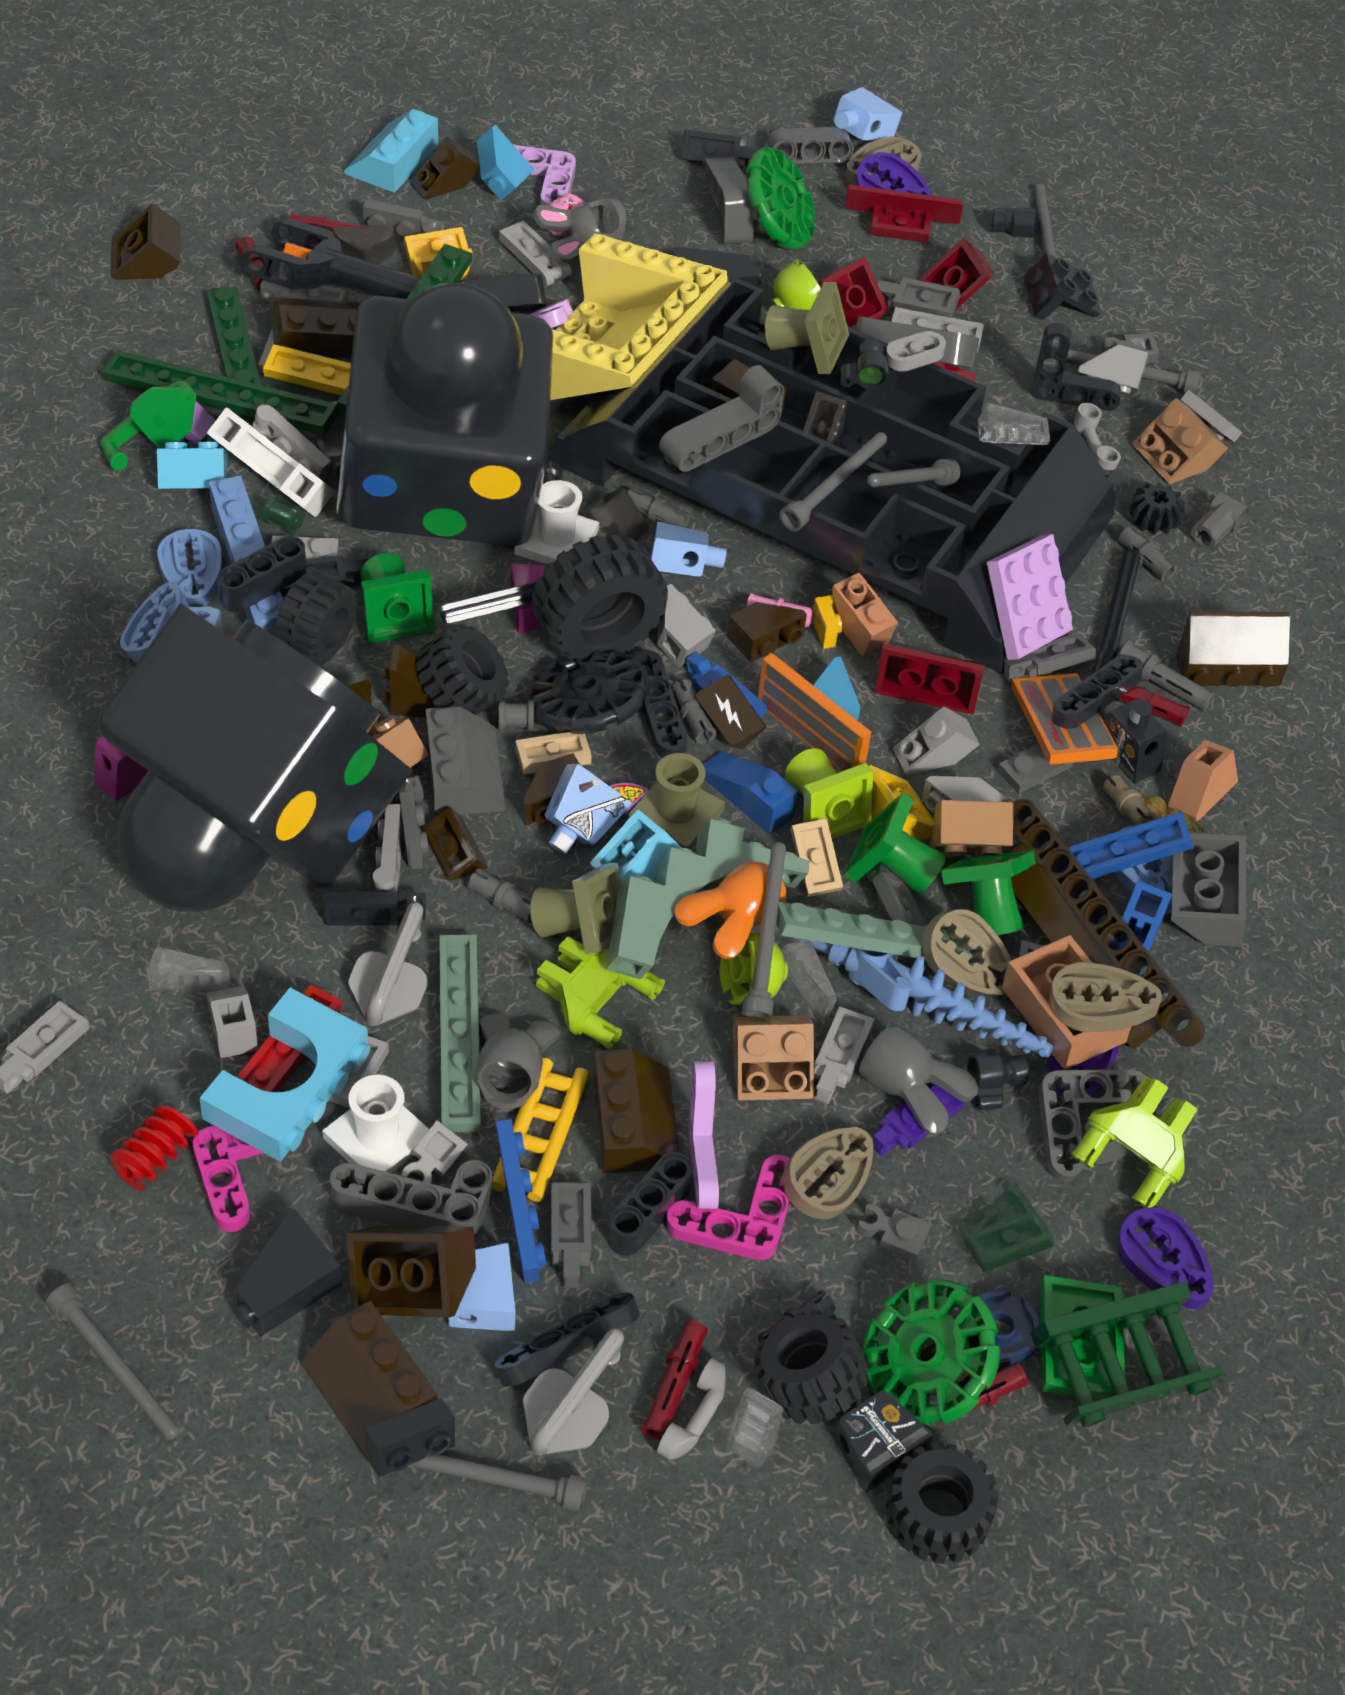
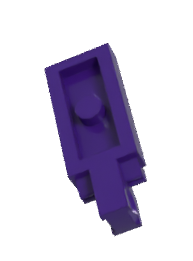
[873,1082,965,1157]

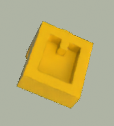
[812,595,842,649]

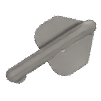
[348,902,427,1026]
[523,1328,624,1455]

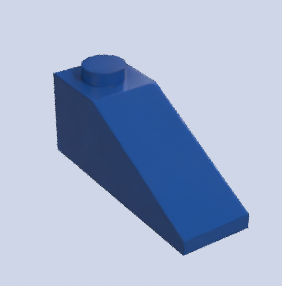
[703,752,798,835]
[1117,881,1172,976]

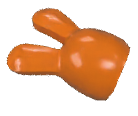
[674,862,786,959]

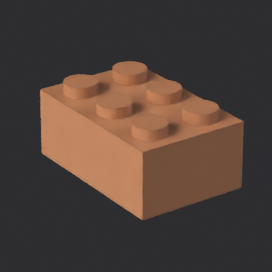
[1002,935,1131,1070]

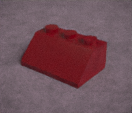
[874,643,985,715]

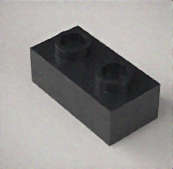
[365,1398,455,1477]

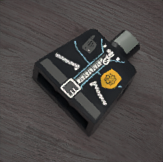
[1104,699,1166,784]
[834,1391,933,1493]

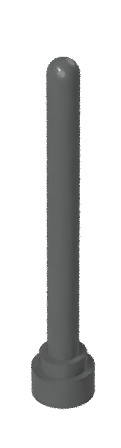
[1034,184,1060,258]
[1067,349,1201,395]
[780,432,887,531]
[867,458,960,487]
[742,842,786,1019]
[45,1283,179,1440]
[408,1455,588,1512]

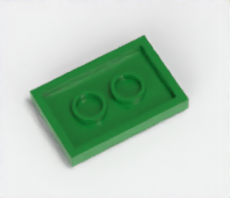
[1040,1275,1125,1400]

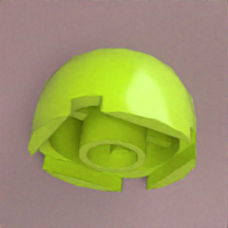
[772,259,821,310]
[720,932,788,1005]

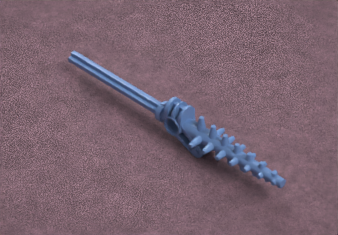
[776,925,1054,1058]

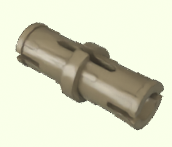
[1103,775,1158,826]

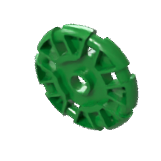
[746,147,815,251]
[862,1279,1001,1427]

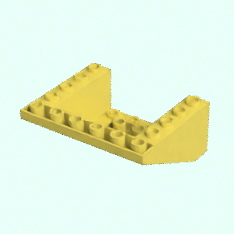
[551,233,728,400]

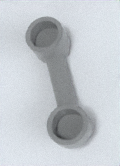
[1074,403,1121,470]
[657,1358,726,1460]

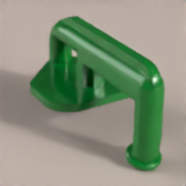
[100,381,196,471]

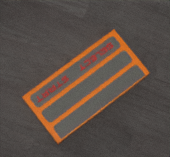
[758,653,871,772]
[1011,673,1118,765]

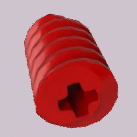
[110,1105,199,1192]

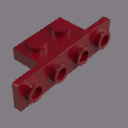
[845,185,964,243]

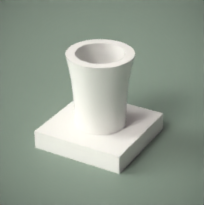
[514,480,599,564]
[322,1075,429,1173]

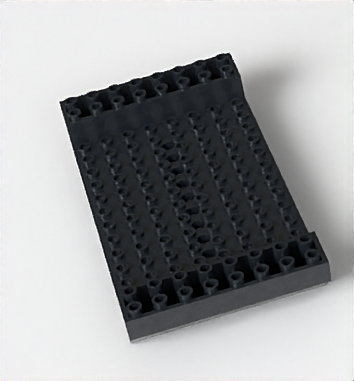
[548,278,1115,673]

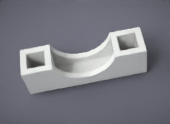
[207,407,335,517]

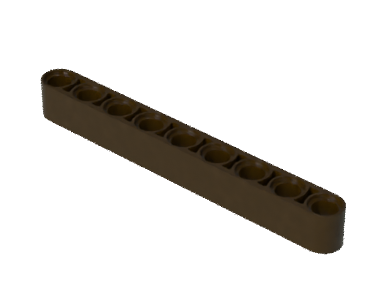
[1013,798,1205,1047]

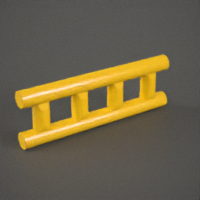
[492,1057,590,1202]

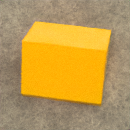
[869,765,934,841]

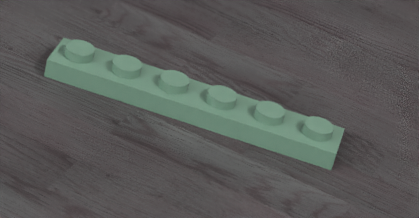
[776,902,976,963]
[440,935,481,1132]

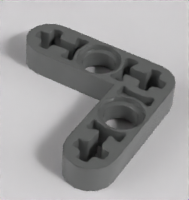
[1038,1070,1145,1182]

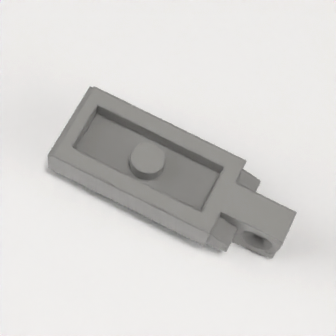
[0,1001,90,1094]
[814,1007,875,1104]

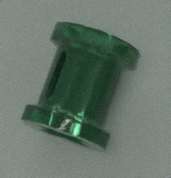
[261,495,305,535]

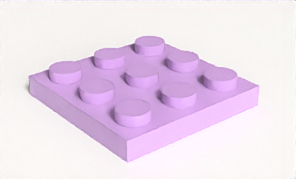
[987,534,1073,660]

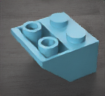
[157,442,228,489]
[590,809,681,885]

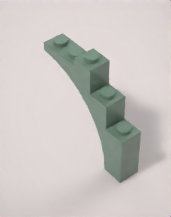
[606,819,810,979]

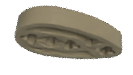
[845,137,921,185]
[922,909,1012,995]
[1049,962,1162,1032]
[782,1127,873,1219]

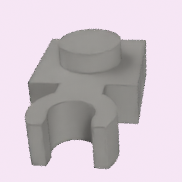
[401,1120,468,1183]

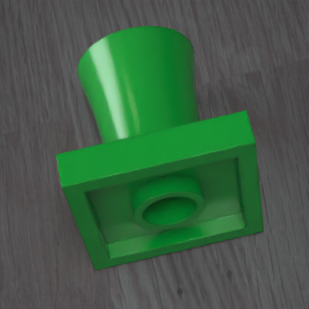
[361,553,434,644]
[844,792,946,895]
[941,850,1036,935]

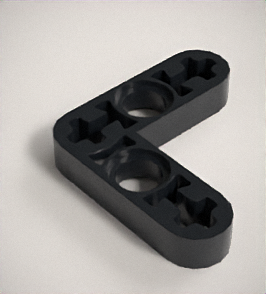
[1032,323,1121,411]

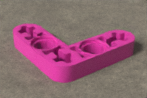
[193,1126,305,1232]
[666,1155,790,1260]

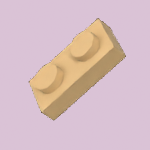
[515,732,591,774]
[790,818,843,897]

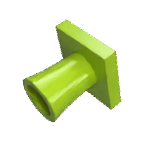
[785,748,873,839]

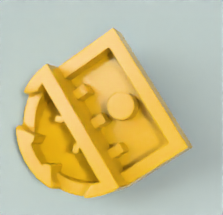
[403,227,472,281]

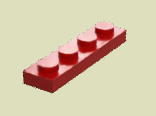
[237,984,342,1092]

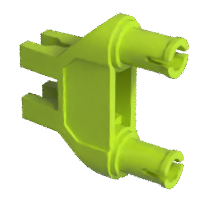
[536,936,665,1050]
[1071,1076,1198,1208]

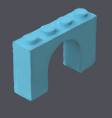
[200,988,370,1162]

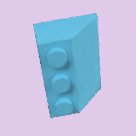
[344,109,438,193]

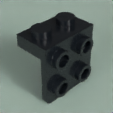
[1023,253,1101,320]

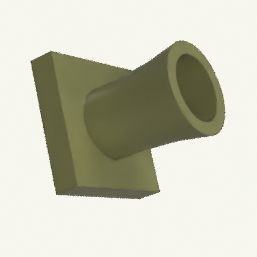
[765,282,849,374]
[628,753,726,850]
[530,863,622,954]

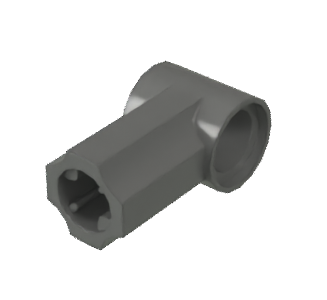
[1191,492,1250,549]

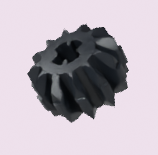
[1129,482,1185,535]

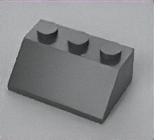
[426,707,505,816]
[1171,833,1246,947]

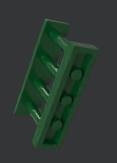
[1030,1282,1223,1428]

